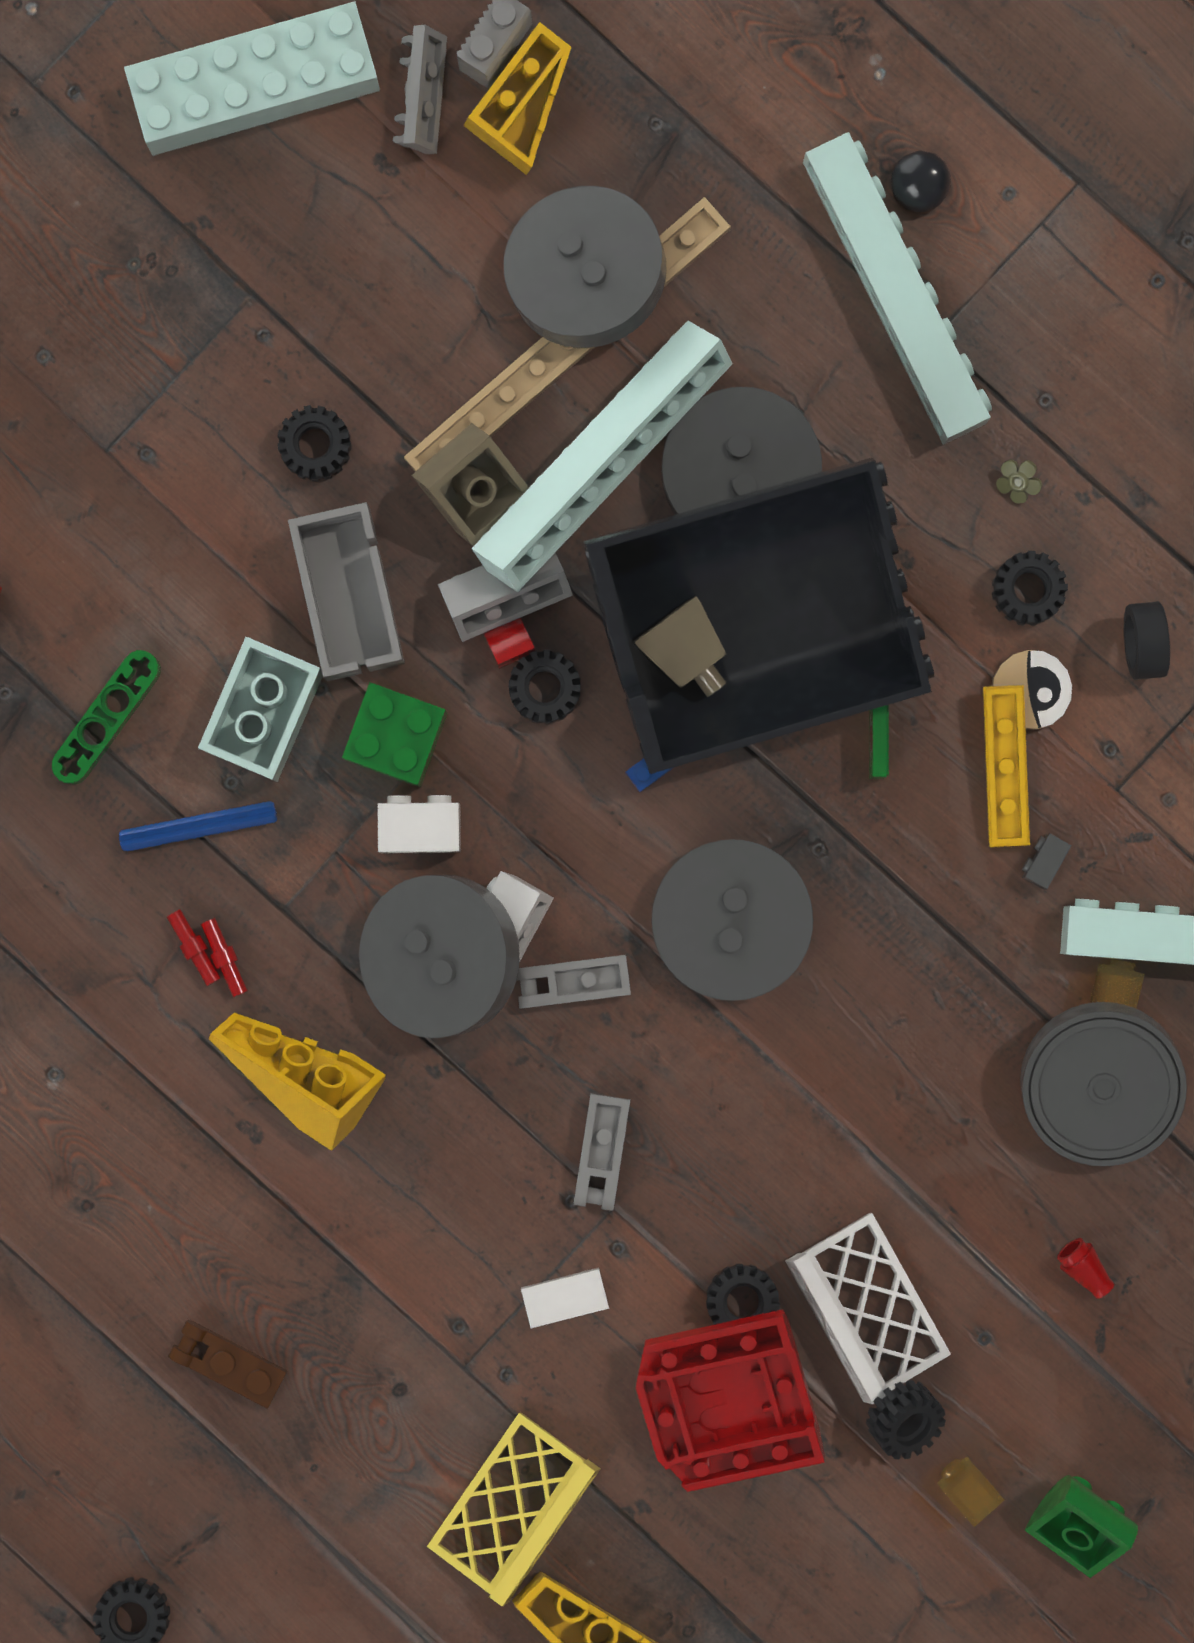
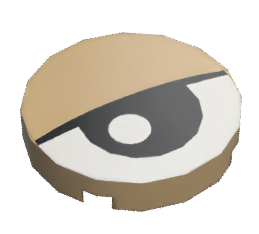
[992,650,1072,730]

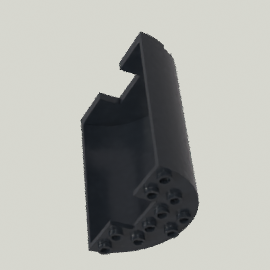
[583,458,934,774]

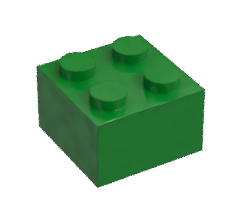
[342,682,448,788]

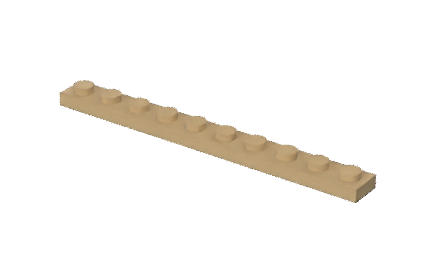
[404,197,731,472]

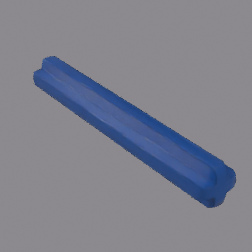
[119,801,277,851]

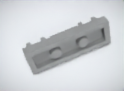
[393,25,447,154]

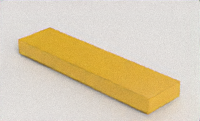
[983,685,1030,847]

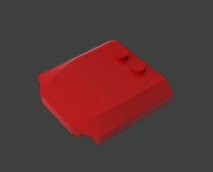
[635,1309,825,1492]

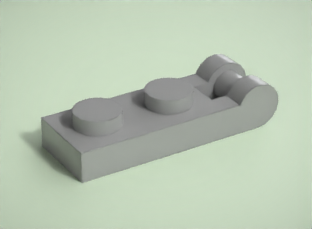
[516,955,631,1009]
[573,1093,630,1211]

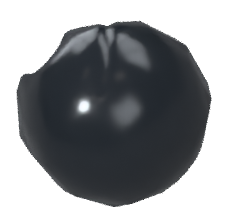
[890,150,951,213]

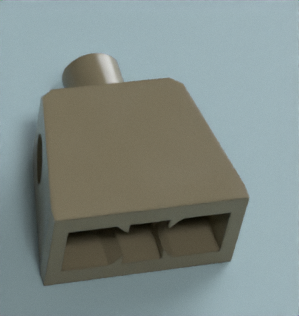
[633,595,726,697]

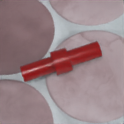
[167,909,221,986]
[200,918,248,997]

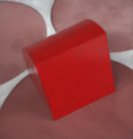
[483,618,535,669]

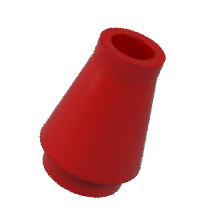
[1057,1238,1115,1299]

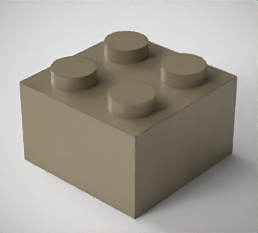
[411,423,529,546]

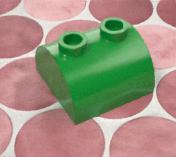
[1025,1475,1138,1578]

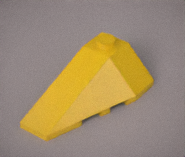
[209,1013,386,1151]

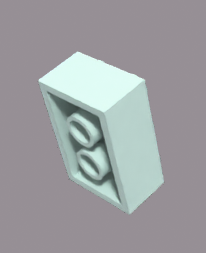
[198,637,323,782]

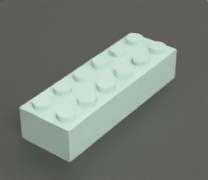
[124,1,380,156]

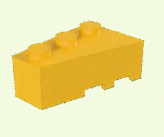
[464,22,571,175]

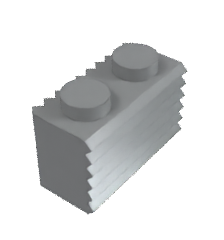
[456,0,533,88]

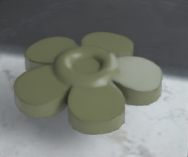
[996,459,1042,504]

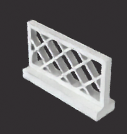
[785,1213,951,1404]

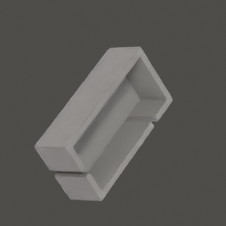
[288,502,405,682]

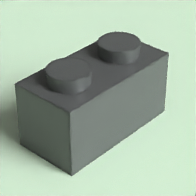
[1022,833,1072,890]

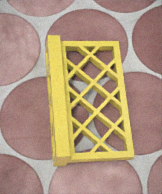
[427,1412,601,1607]

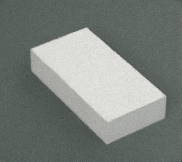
[521,1268,609,1328]

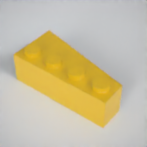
[512,1571,658,1643]

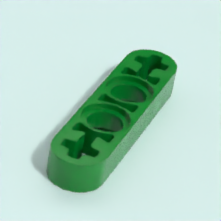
[52,650,161,784]

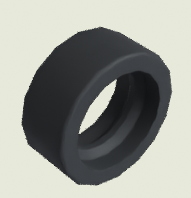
[1124,601,1170,680]

